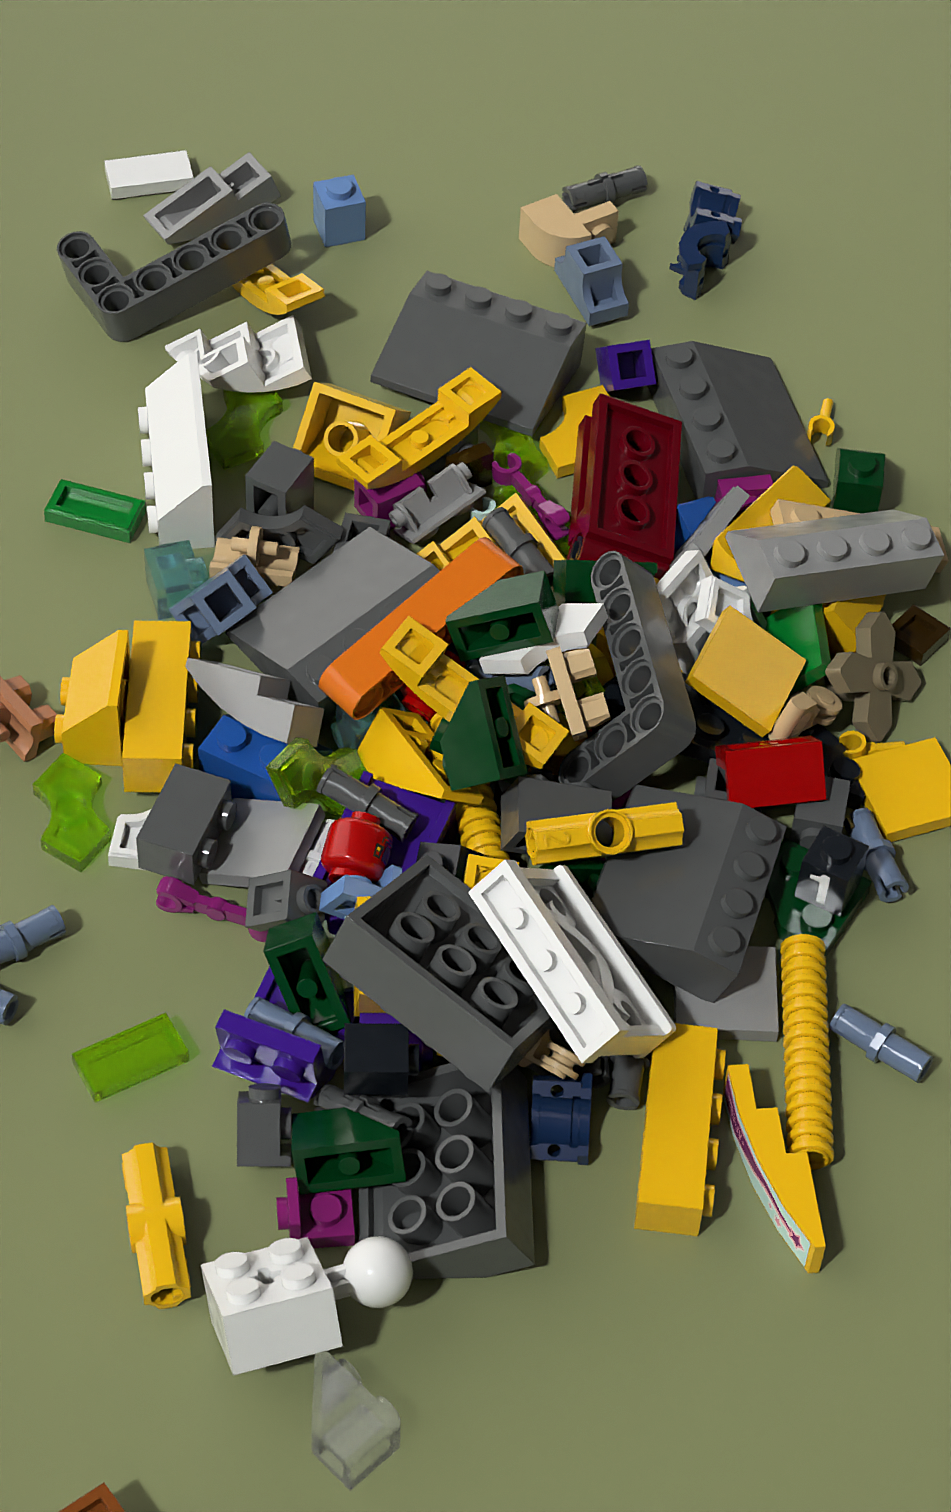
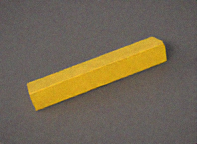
[710,465,831,582]

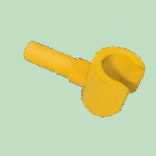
[807,398,835,446]
[839,730,905,759]

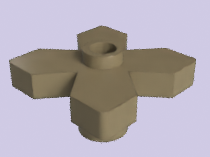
[825,611,921,742]

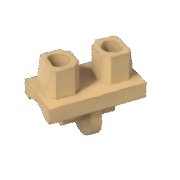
[209,526,300,598]
[524,646,611,742]

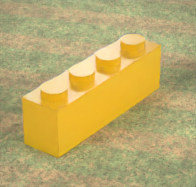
[122,620,201,793]
[634,1023,726,1236]

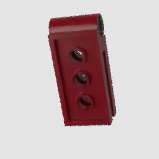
[567,393,682,580]

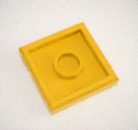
[685,605,806,737]
[852,737,951,842]

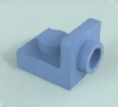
[319,865,402,920]

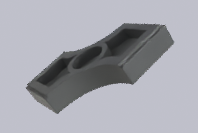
[215,505,343,564]

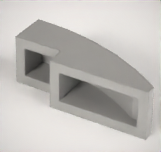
[143,152,281,245]
[185,657,324,747]

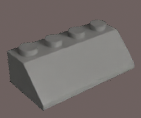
[725,509,944,612]

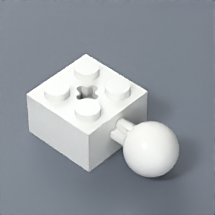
[201,1236,413,1376]

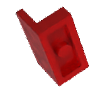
[715,736,827,808]

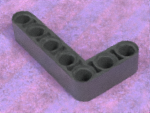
[57,203,292,342]
[558,551,696,802]

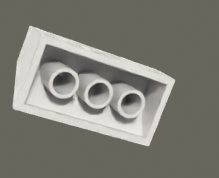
[138,353,215,551]

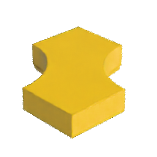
[539,385,609,478]

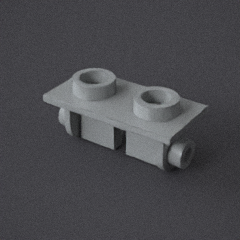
[389,462,486,544]

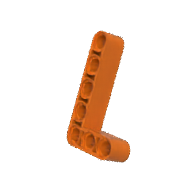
[318,537,524,720]

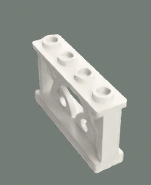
[468,860,676,1063]

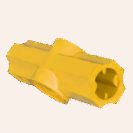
[525,802,684,865]
[122,1142,191,1309]

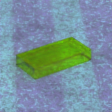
[72,1012,189,1102]

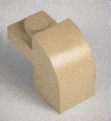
[519,194,619,267]

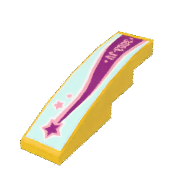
[722,1064,826,1274]

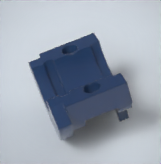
[683,181,742,245]
[669,221,731,301]
[530,1073,593,1165]

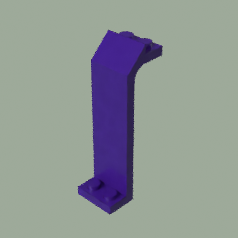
[212,771,458,1102]

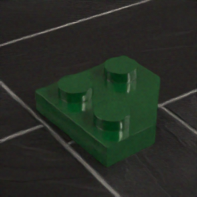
[764,838,872,958]

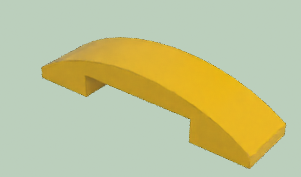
[232,264,325,315]
[337,367,502,490]
[380,616,569,769]

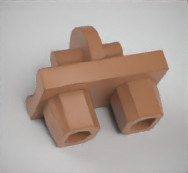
[0,675,57,762]

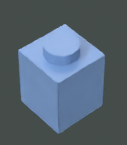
[313,174,366,248]

